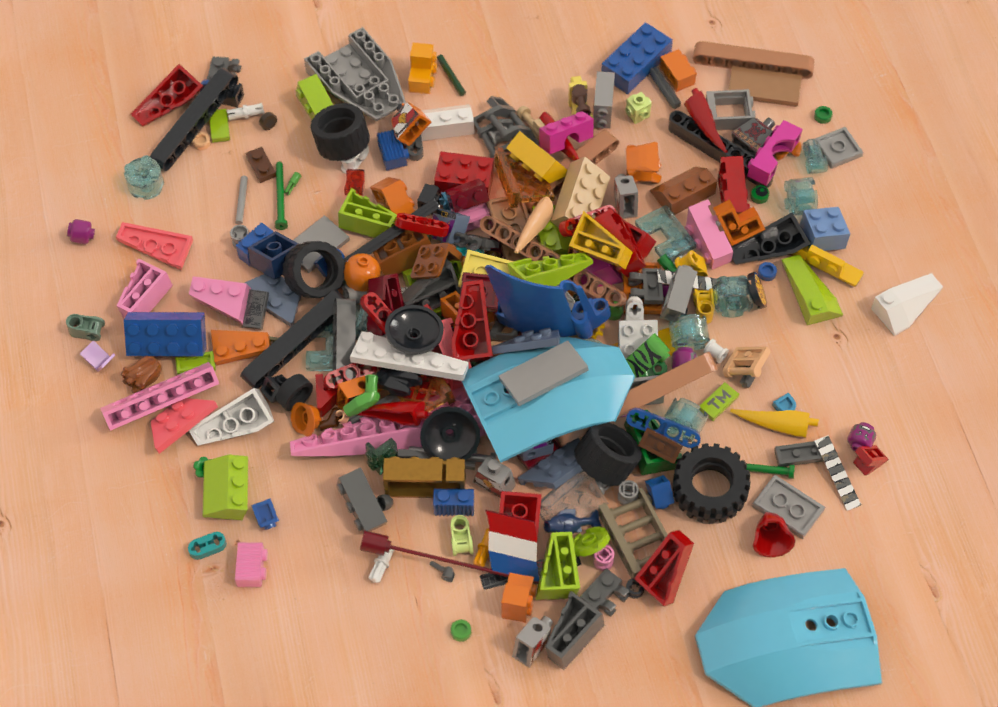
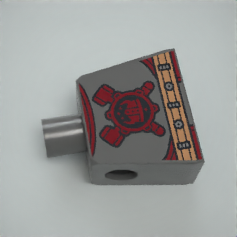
[732,117,775,157]

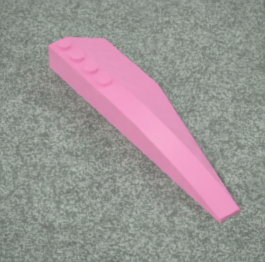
[290,387,509,456]

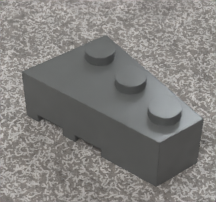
[336,467,387,533]

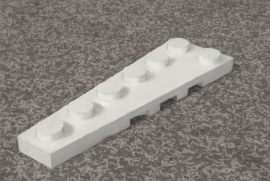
[350,331,469,381]

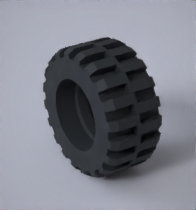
[672,443,751,524]

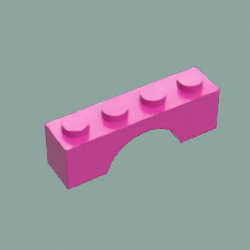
[747,120,803,186]

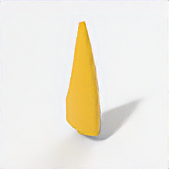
[730,409,819,438]

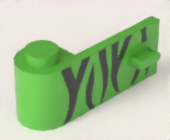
[626,333,670,378]

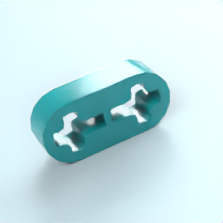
[188,532,227,560]

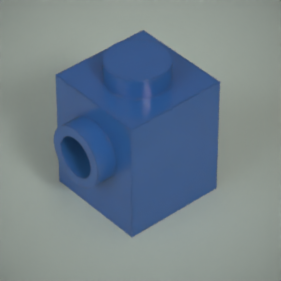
[645,475,675,509]

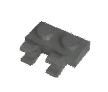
[207,57,241,84]
[454,232,500,251]
[628,268,663,304]
[580,568,629,616]

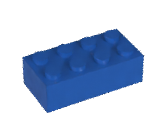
[601,22,673,95]
[124,312,207,356]

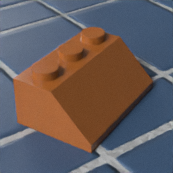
[650,166,718,217]
[373,230,432,276]

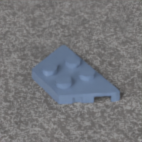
[245,274,301,327]
[492,328,560,354]
[518,438,582,489]

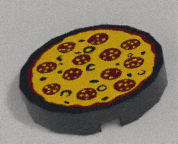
[747,272,767,309]

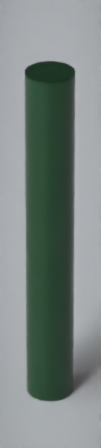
[437,54,466,96]

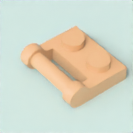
[723,347,770,377]

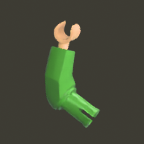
[335,374,380,424]

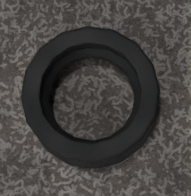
[276,374,313,411]

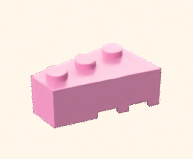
[685,200,733,270]
[117,259,173,319]
[189,276,252,325]

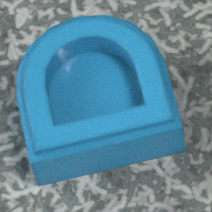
[772,393,796,411]

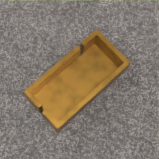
[383,456,466,498]

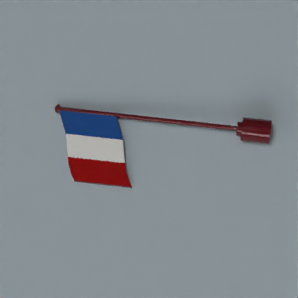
[360,510,540,584]

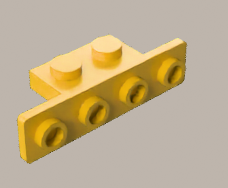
[790,245,864,287]

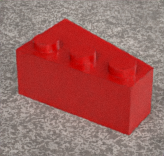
[594,208,646,277]
[634,530,694,606]

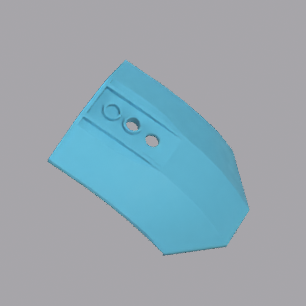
[462,337,635,463]
[695,568,882,707]

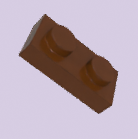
[245,147,276,183]
[638,427,683,464]

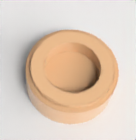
[192,132,211,150]

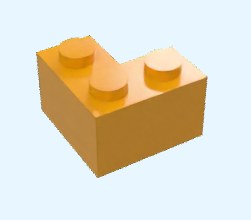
[408,42,438,94]

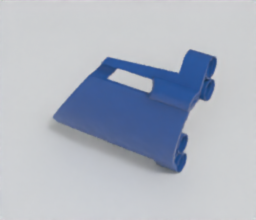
[485,265,611,339]

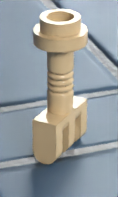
[517,106,545,141]

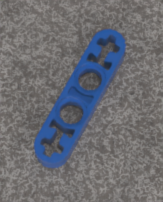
[626,407,701,448]

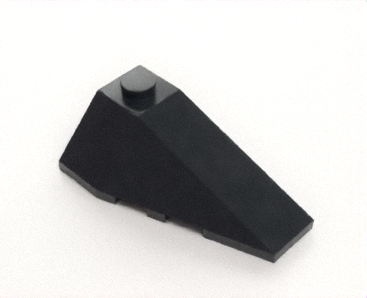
[731,212,811,265]

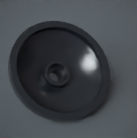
[385,305,444,355]
[420,406,480,461]

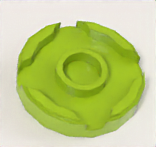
[573,527,610,557]

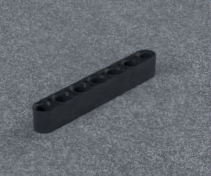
[149,68,238,171]
[668,111,773,188]
[240,290,346,389]

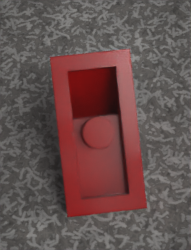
[315,374,338,417]
[853,445,889,476]

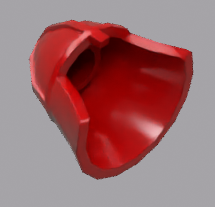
[753,512,796,557]

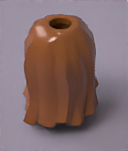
[121,356,162,394]

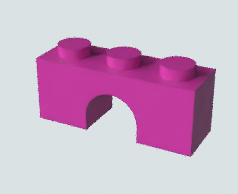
[539,111,594,154]

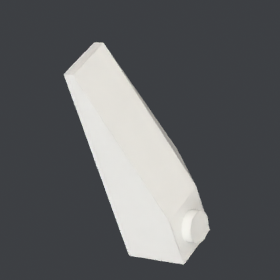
[871,273,943,336]
[189,388,274,446]

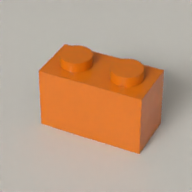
[659,49,697,92]

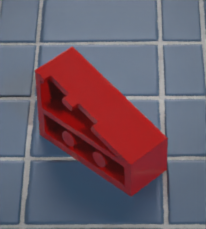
[717,156,750,214]

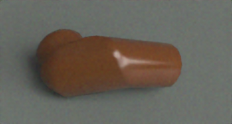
[319,407,343,431]

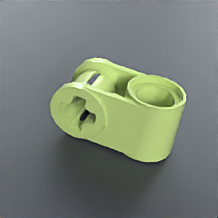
[451,515,473,556]

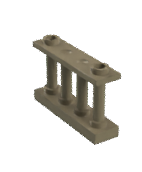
[598,488,668,579]

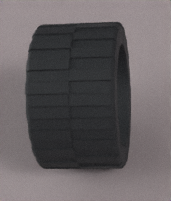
[310,103,370,161]
[283,241,345,298]
[574,422,642,486]

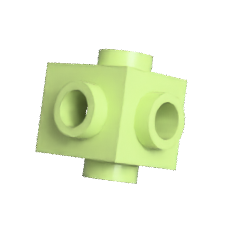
[625,92,652,124]

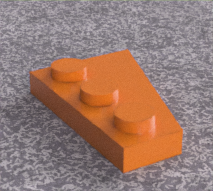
[211,330,271,365]

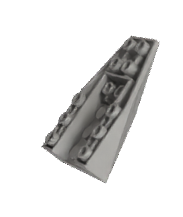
[304,27,406,121]

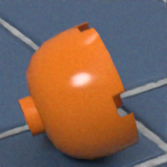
[344,253,381,292]

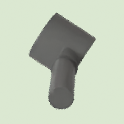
[430,561,455,582]

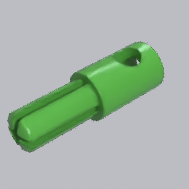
[284,172,301,195]

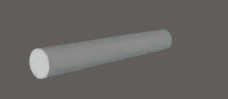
[235,176,248,225]

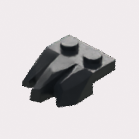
[376,368,423,397]

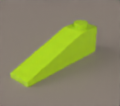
[507,252,593,286]
[782,255,843,325]

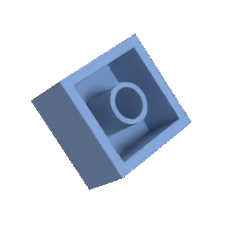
[800,207,850,251]

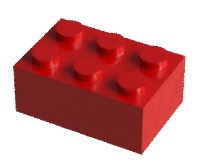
[434,151,494,197]

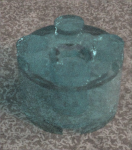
[124,155,164,199]
[784,177,818,216]
[713,275,753,318]
[668,314,710,351]
[664,398,709,442]

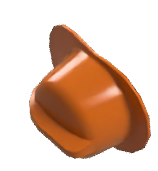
[290,402,322,436]

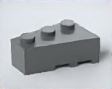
[402,258,461,310]
[546,591,605,670]

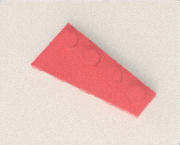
[116,222,193,270]

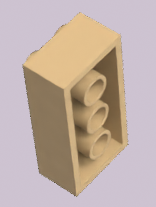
[550,157,610,237]

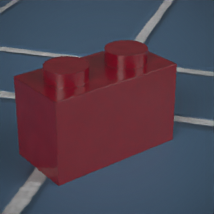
[445,179,490,213]

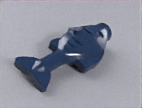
[544,509,601,534]

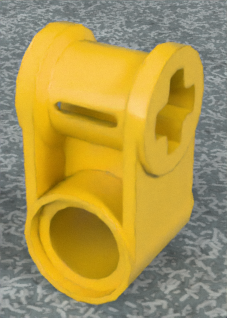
[675,250,708,277]
[693,288,714,325]

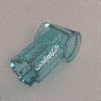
[802,139,828,174]

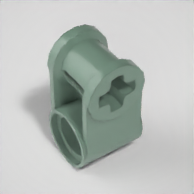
[66,314,105,341]

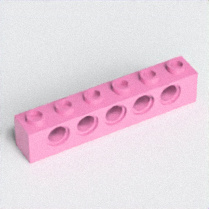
[100,362,219,431]

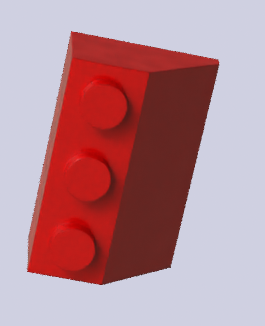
[499,491,542,541]

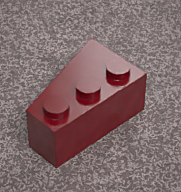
[367,273,404,336]

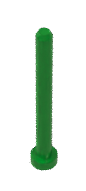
[275,161,288,230]
[746,463,795,479]

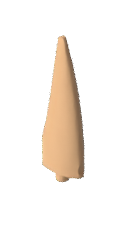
[514,197,553,253]

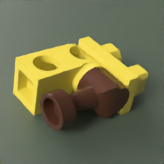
[568,76,594,119]

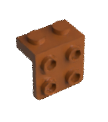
[410,243,462,279]

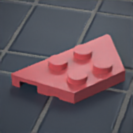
[151,398,218,454]

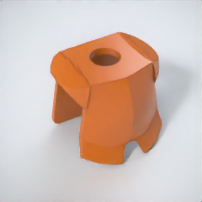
[626,142,662,184]

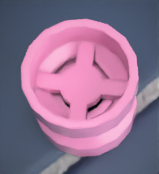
[593,545,614,571]

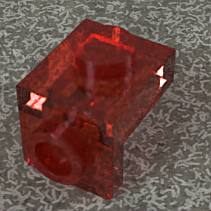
[344,169,365,196]

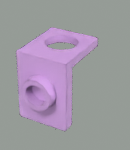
[80,341,115,372]

